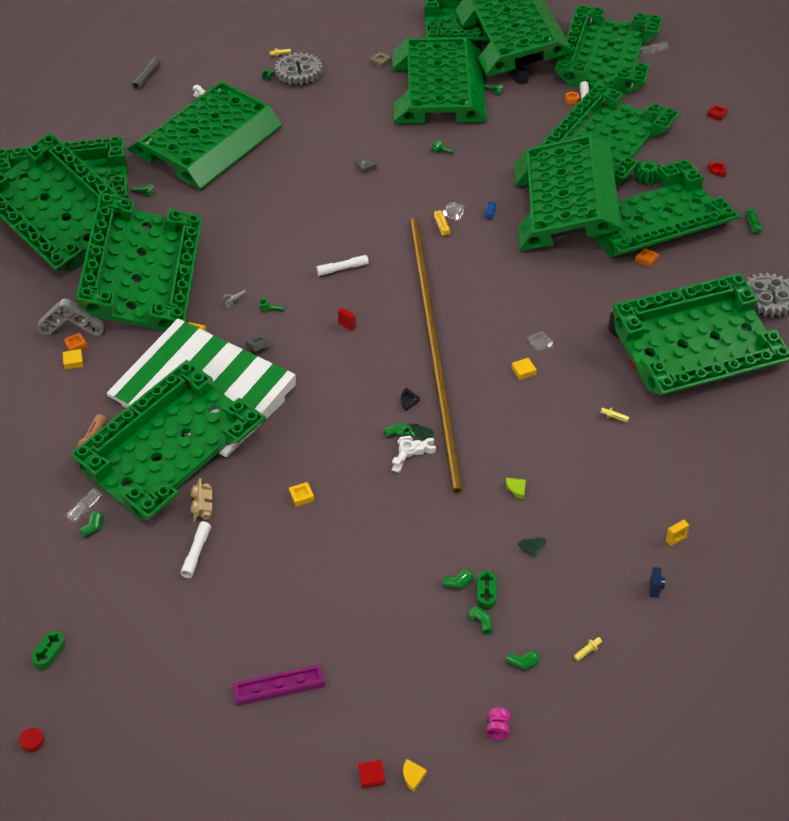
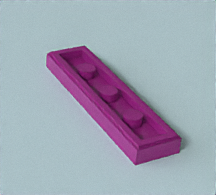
[232,664,325,706]

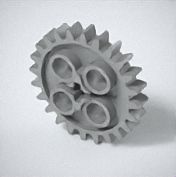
[274,52,323,85]
[747,272,789,318]

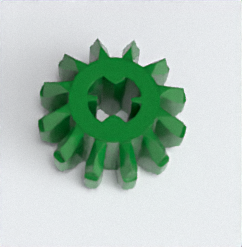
[634,160,661,186]

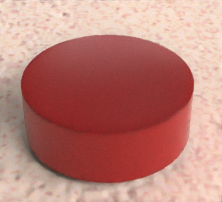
[19,728,44,752]

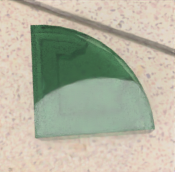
[409,423,434,441]
[517,537,546,558]

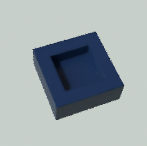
[650,567,665,598]

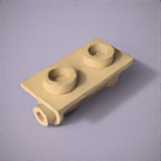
[191,478,212,522]

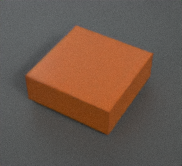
[635,247,659,268]
[63,333,88,351]

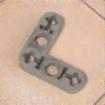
[37,299,105,336]

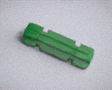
[745,208,762,235]

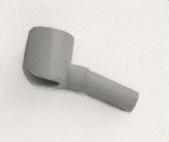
[223,290,247,309]

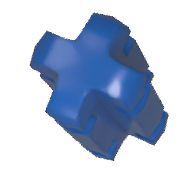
[484,201,496,219]

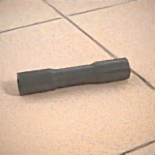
[132,58,160,90]

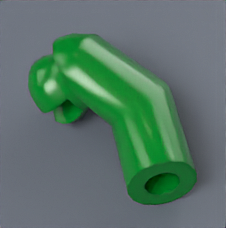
[383,423,412,438]
[79,511,103,538]
[443,569,473,589]
[468,606,493,635]
[506,651,540,670]

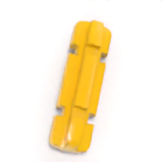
[434,210,450,236]

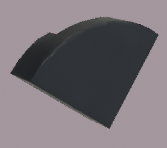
[401,388,420,411]

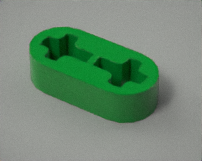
[477,571,497,610]
[31,631,65,671]

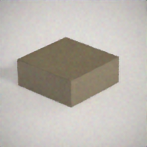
[370,52,391,69]

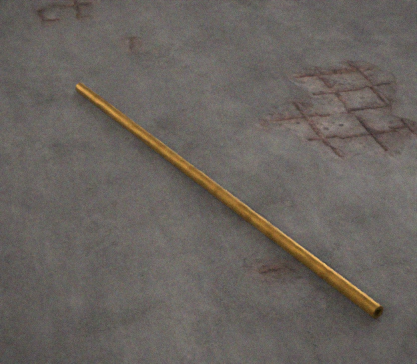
[410,218,463,494]

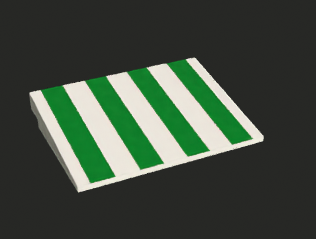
[107,319,296,458]

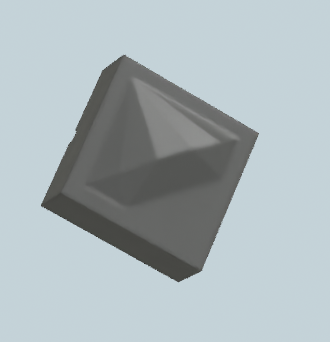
[355,156,377,173]
[246,335,271,352]

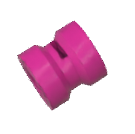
[486,708,511,740]

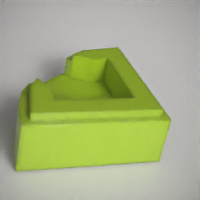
[506,478,526,499]

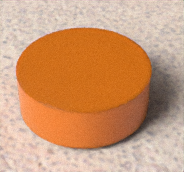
[564,91,580,105]

